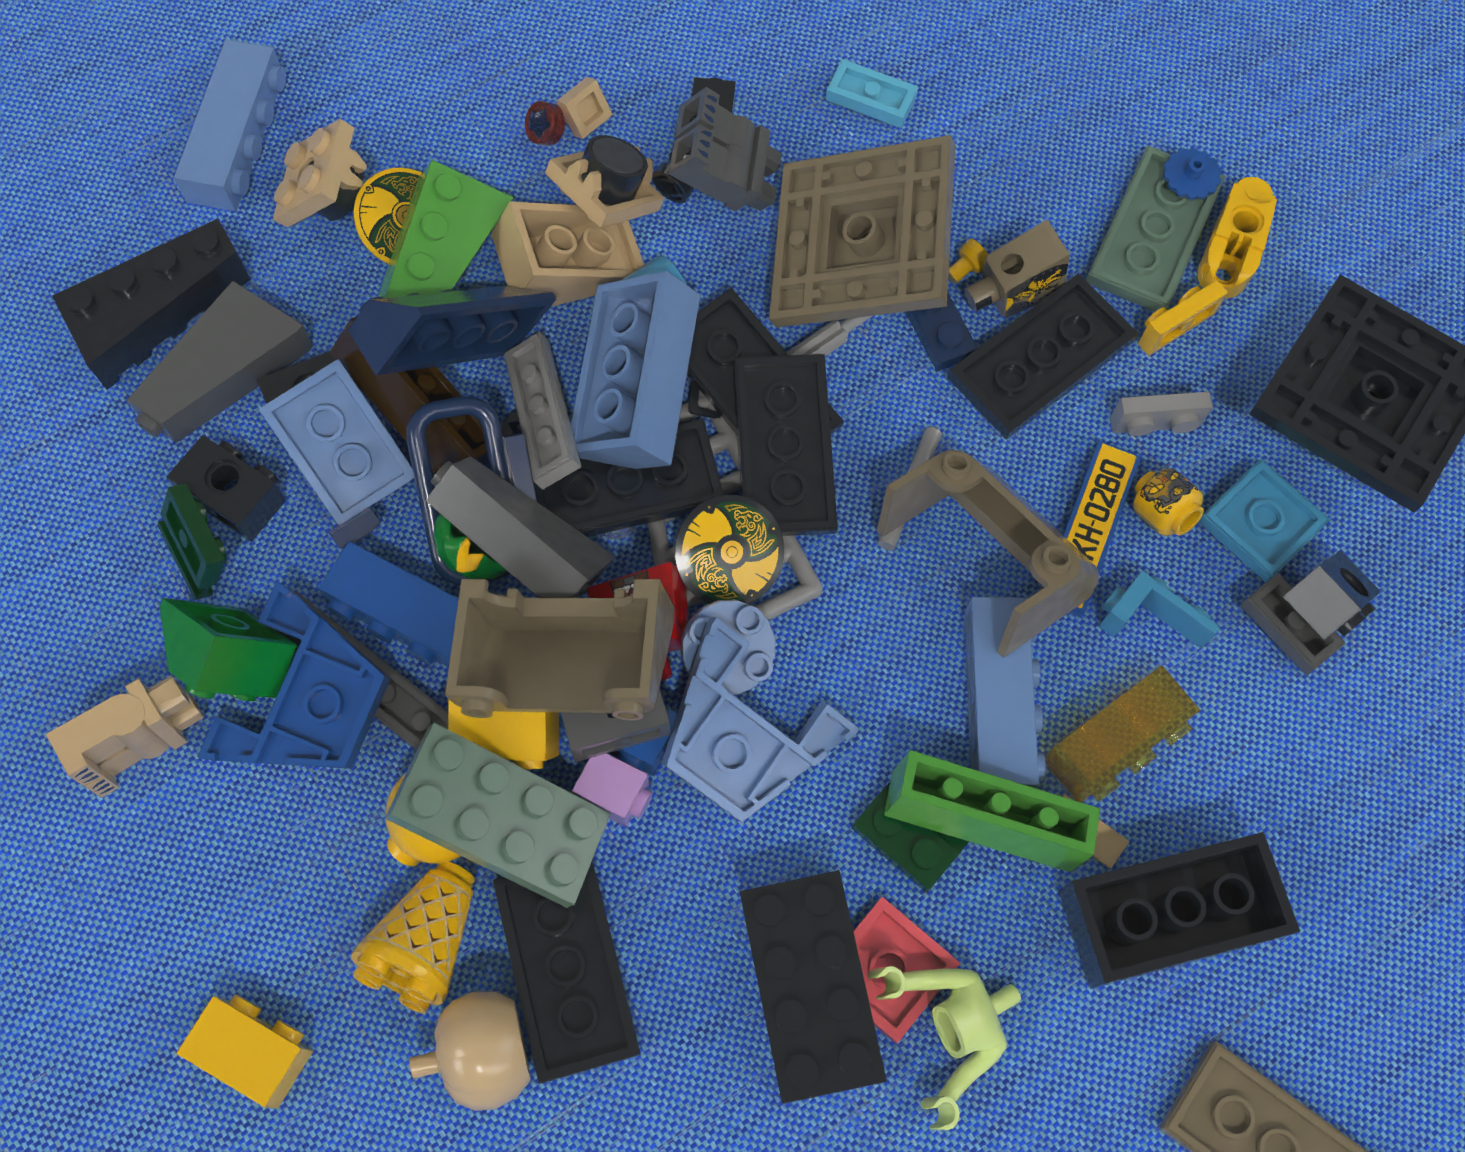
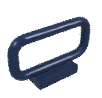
[406,396,537,585]

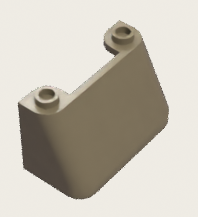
[445,579,674,721]

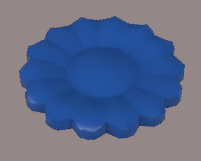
[1163,148,1222,201]

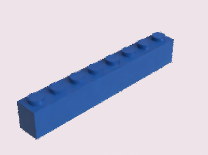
[318,541,678,776]

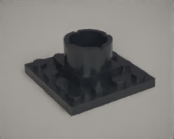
[1249,274,1465,513]

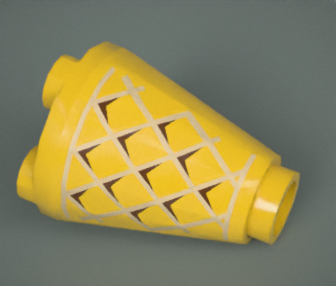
[351,862,475,1014]

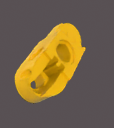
[1197,177,1277,299]

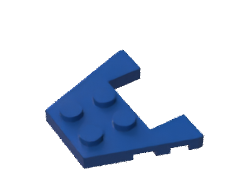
[198,582,391,769]

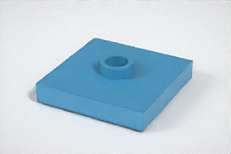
[1199,459,1331,583]

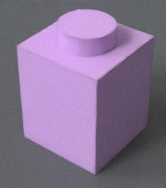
[572,753,653,827]

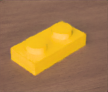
[1138,280,1228,357]

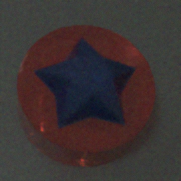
[525,101,565,146]

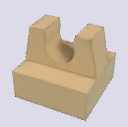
[554,77,613,139]

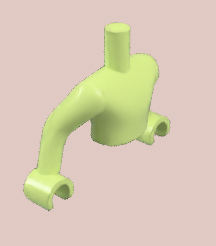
[868,966,1021,1130]

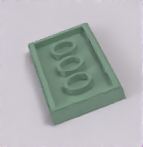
[1086,145,1226,311]

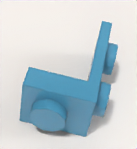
[1099,571,1220,648]

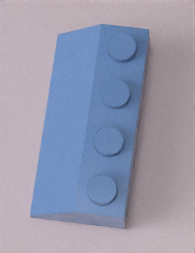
[571,271,700,469]

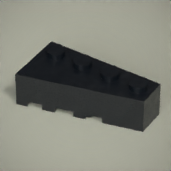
[52,219,251,390]

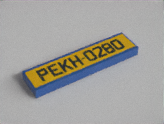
[1042,440,1141,618]

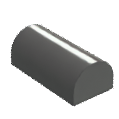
[1240,573,1345,676]

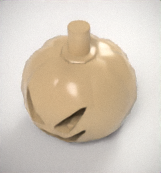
[409,991,531,1111]

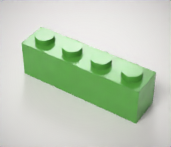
[884,750,1100,872]

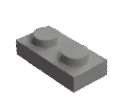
[1110,391,1213,436]

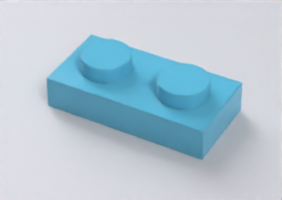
[826,59,918,128]

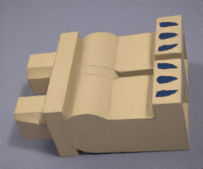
[46,675,204,798]

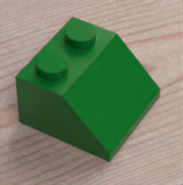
[160,598,297,701]

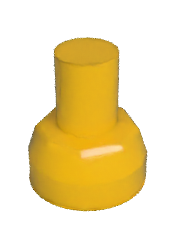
[948,238,988,284]

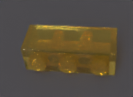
[1045,665,1200,803]

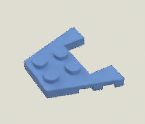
[661,617,860,822]

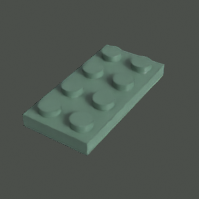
[385,723,611,908]

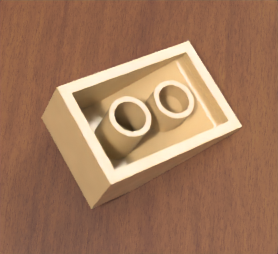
[491,202,644,306]

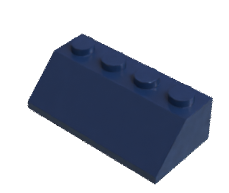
[348,286,557,376]

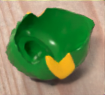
[434,513,507,579]

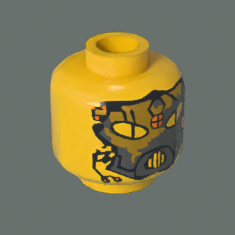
[1133,468,1204,536]

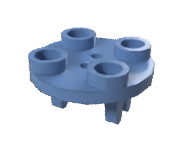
[681,600,775,695]

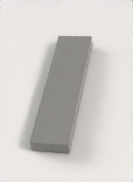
[504,332,581,490]

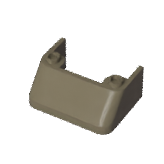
[876,450,1099,658]

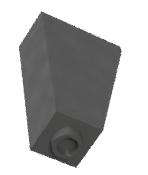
[127,281,313,443]
[425,456,615,598]

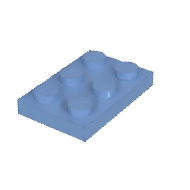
[258,359,414,526]

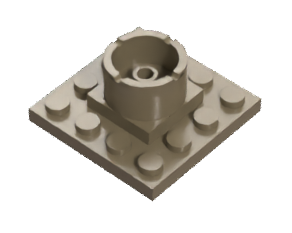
[769,135,956,327]

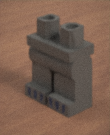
[669,87,782,211]

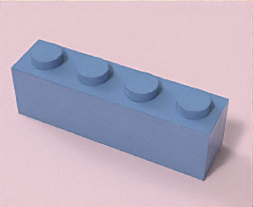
[174,39,286,211]
[964,597,1046,788]

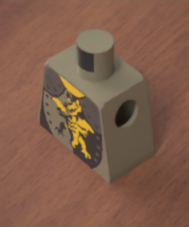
[964,220,1070,317]

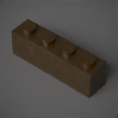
[330,316,488,474]

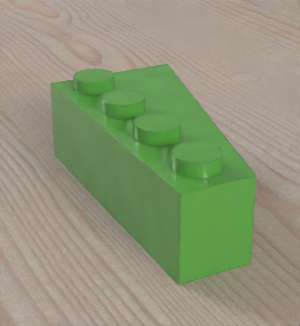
[378,160,513,298]

